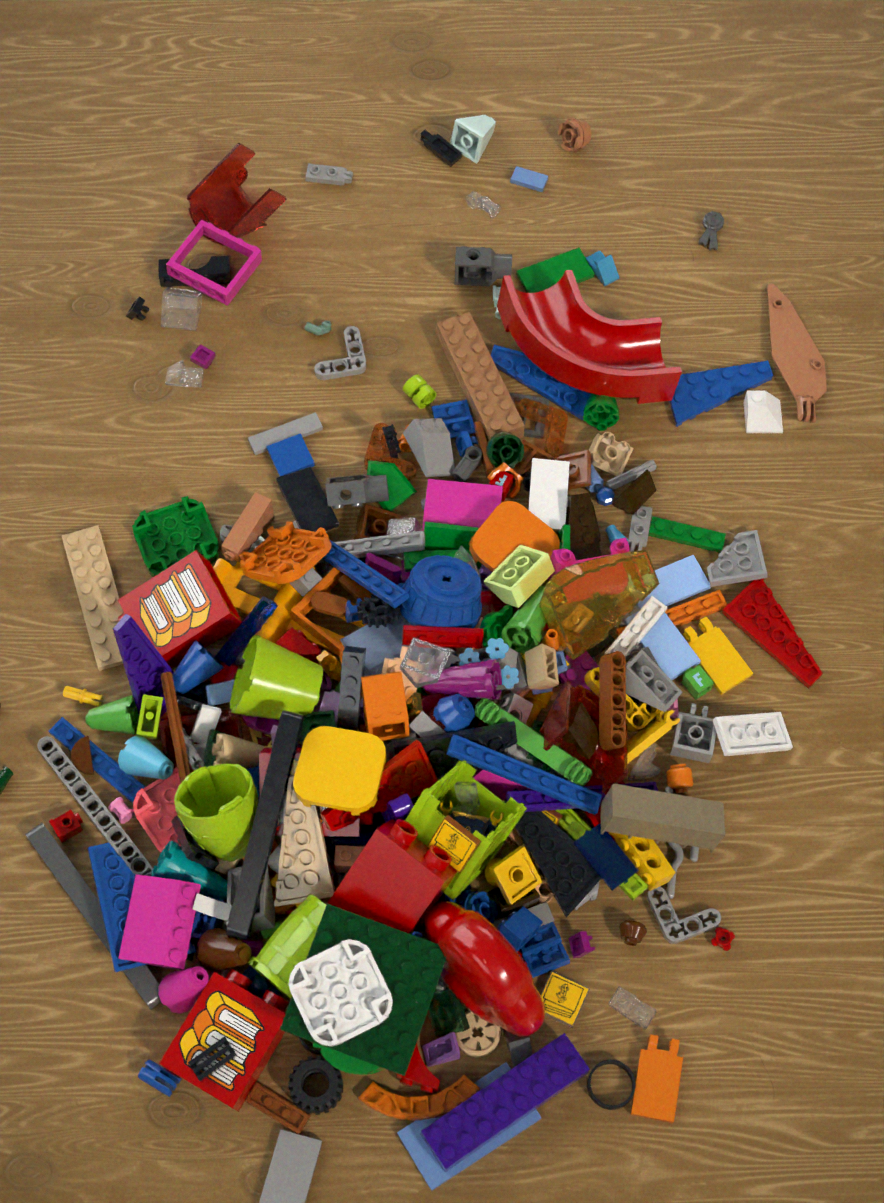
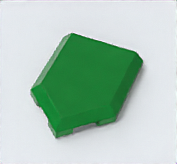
[367,460,417,512]

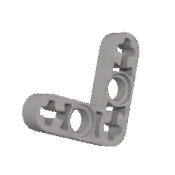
[315,326,366,380]
[647,886,721,944]

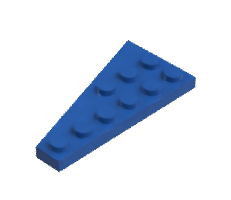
[491,345,591,421]
[669,361,773,427]

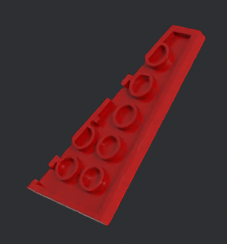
[722,579,823,689]
[320,740,438,832]

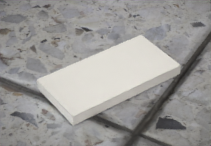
[528,458,570,532]
[713,712,793,756]

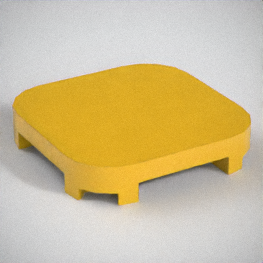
[293,726,386,815]

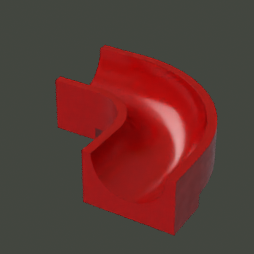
[497,270,682,404]

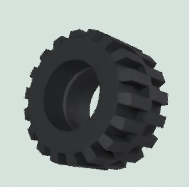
[288,1056,344,1115]

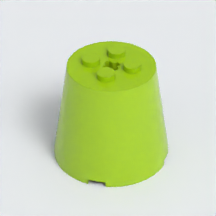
[230,635,323,720]

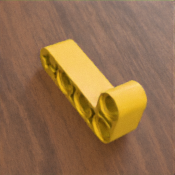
[584,667,660,731]

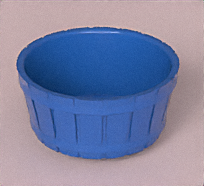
[400,555,482,628]

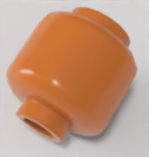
[666,764,693,793]

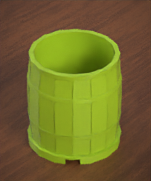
[248,894,326,1001]

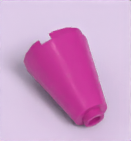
[158,967,209,1014]

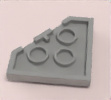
[707,530,767,587]

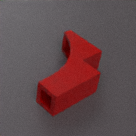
[397,1043,440,1094]

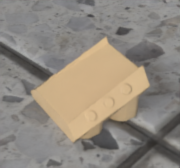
[589,432,634,476]

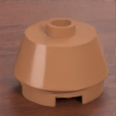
[558,118,592,152]

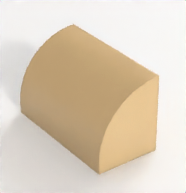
[525,644,559,690]

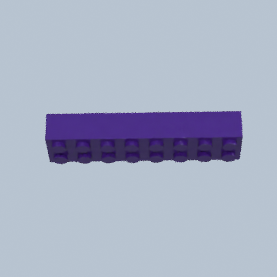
[421,1033,590,1172]

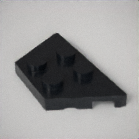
[171,815,219,869]

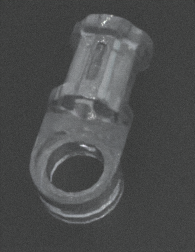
[465,191,501,218]

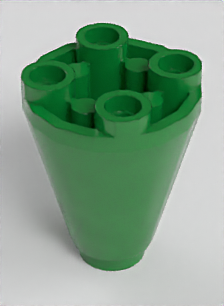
[583,393,620,431]

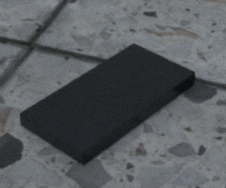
[276,467,339,532]

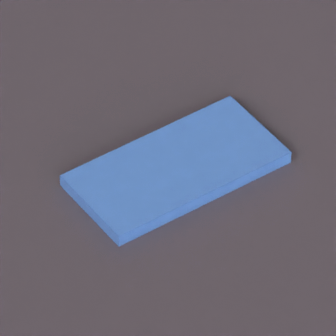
[397,1062,541,1191]

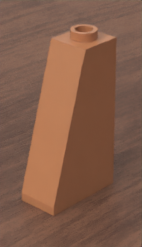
[221,492,274,562]

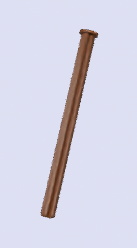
[160,672,191,783]

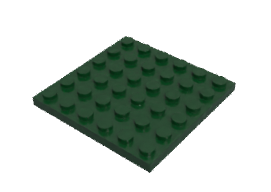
[280,904,446,1076]

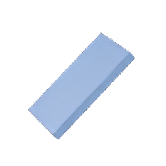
[626,555,711,609]
[624,610,701,680]

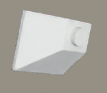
[743,391,783,433]

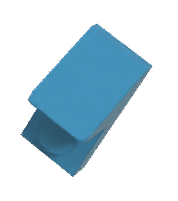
[586,251,619,287]

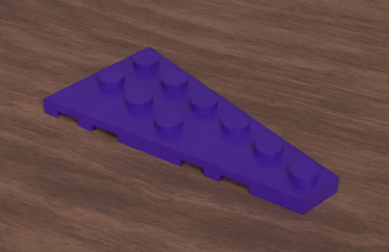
[113,614,180,718]

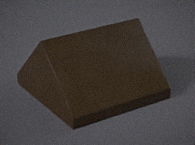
[612,469,657,515]
[488,887,540,919]

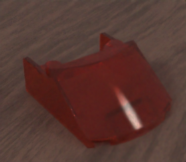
[187,143,286,246]
[540,680,628,795]

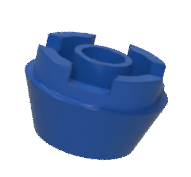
[434,694,475,733]
[459,891,498,924]

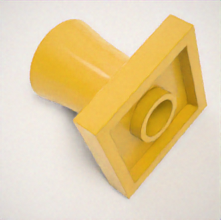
[485,846,542,905]

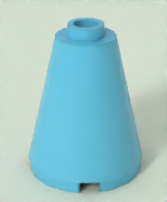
[118,736,174,780]

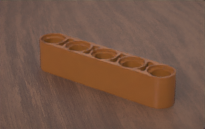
[599,651,626,751]

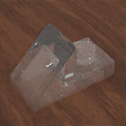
[165,360,204,388]
[628,743,661,781]
[451,782,482,816]

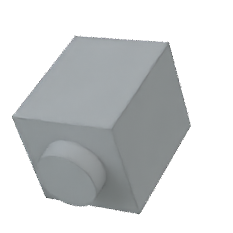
[290,568,322,597]

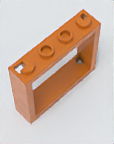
[291,567,368,657]

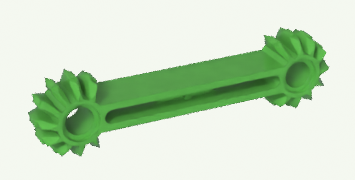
[474,698,593,787]

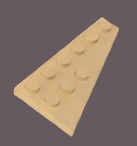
[274,775,335,907]

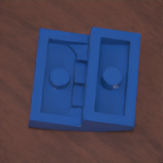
[431,400,475,438]
[520,922,570,978]

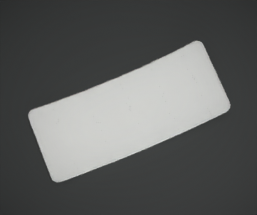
[193,893,232,921]

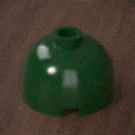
[486,431,524,468]

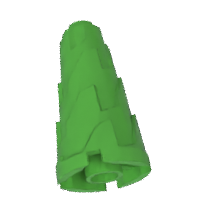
[502,585,554,654]

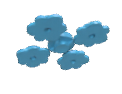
[459,638,519,689]

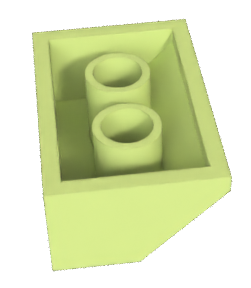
[484,545,555,608]

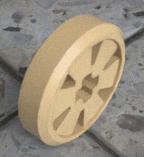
[454,1010,501,1057]

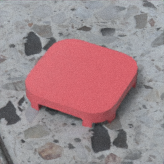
[133,763,201,854]

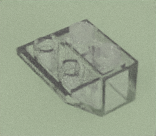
[161,287,202,331]

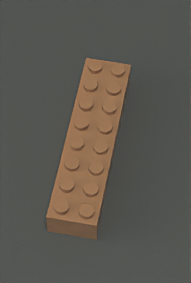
[436,312,525,443]

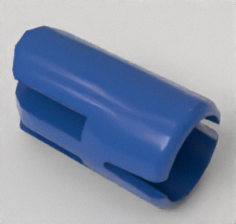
[138,1059,181,1097]

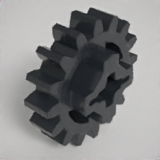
[357,594,401,628]

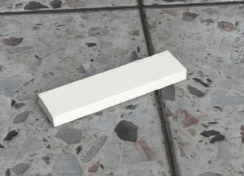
[605,596,667,660]

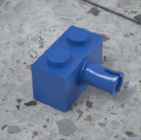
[497,906,543,951]

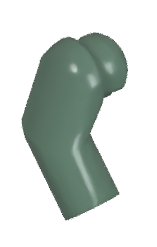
[305,320,332,336]

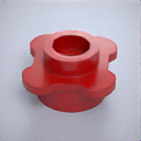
[711,927,735,951]

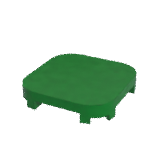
[132,496,220,577]

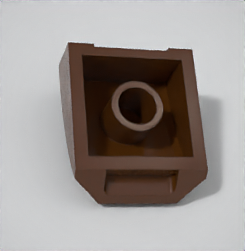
[353,504,404,540]

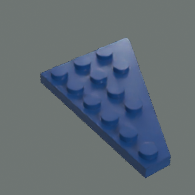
[87,843,196,972]

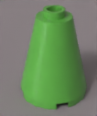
[85,695,139,735]

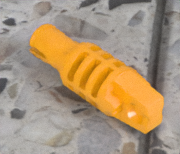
[316,650,342,683]

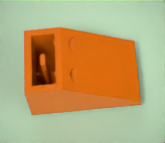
[361,671,410,741]

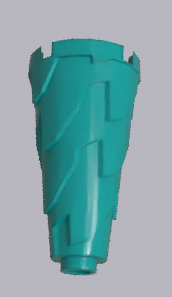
[151,840,228,901]

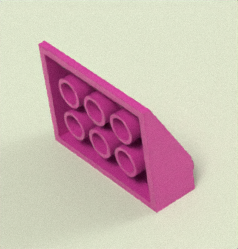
[422,479,503,531]
[118,874,201,970]

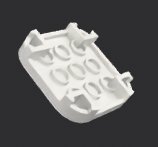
[289,939,393,1046]

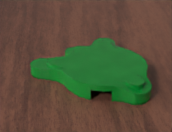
[479,605,516,651]

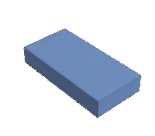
[510,166,548,192]

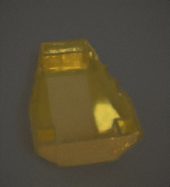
[539,550,660,660]

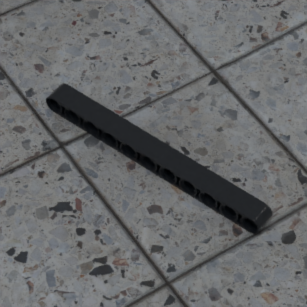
[226,710,304,940]

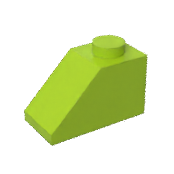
[136,694,163,739]

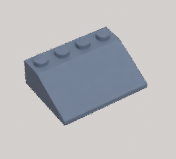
[341,614,440,676]

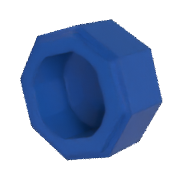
[596,487,615,506]

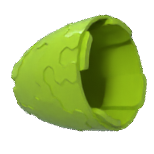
[174,764,259,862]

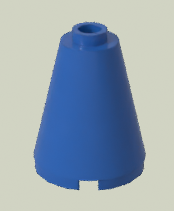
[173,640,224,694]

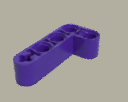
[380,793,414,822]

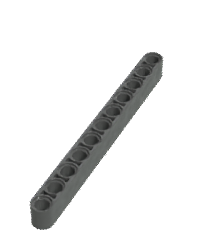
[25,823,161,1010]

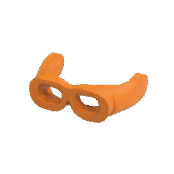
[487,462,524,498]

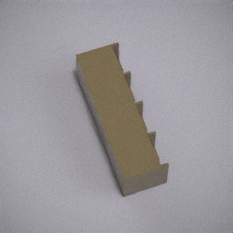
[600,784,725,853]

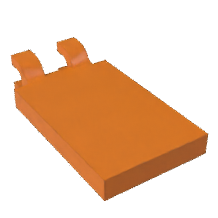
[630,1034,683,1123]

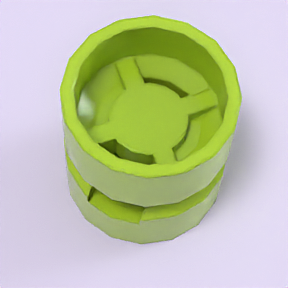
[403,374,437,409]

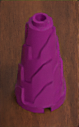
[421,659,502,700]

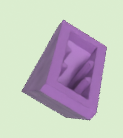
[422,1032,460,1067]

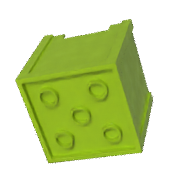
[405,760,527,900]

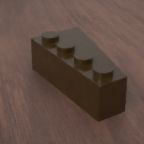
[567,492,602,560]

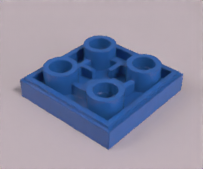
[266,433,315,477]

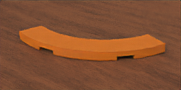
[358,1074,480,1120]

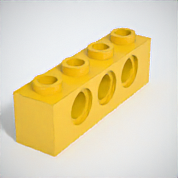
[609,832,676,891]

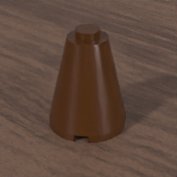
[197,928,251,971]

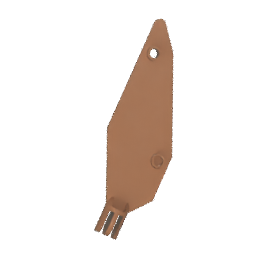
[767,284,827,423]

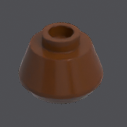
[619,920,647,946]

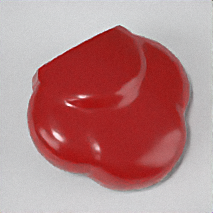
[424,901,545,1036]

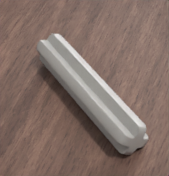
[606,460,657,490]

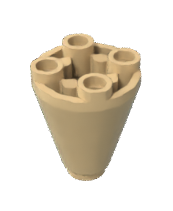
[212,733,264,769]

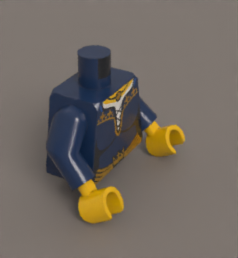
[440,800,504,837]

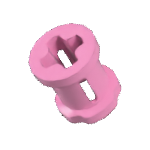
[108,797,135,824]

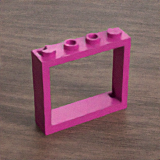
[166,220,262,306]

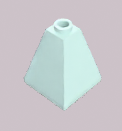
[450,115,496,164]

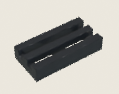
[188,1037,237,1082]

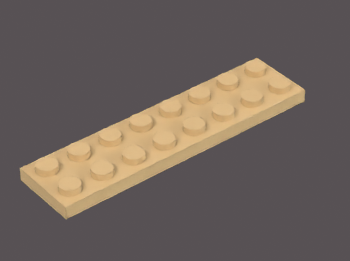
[62,525,124,671]

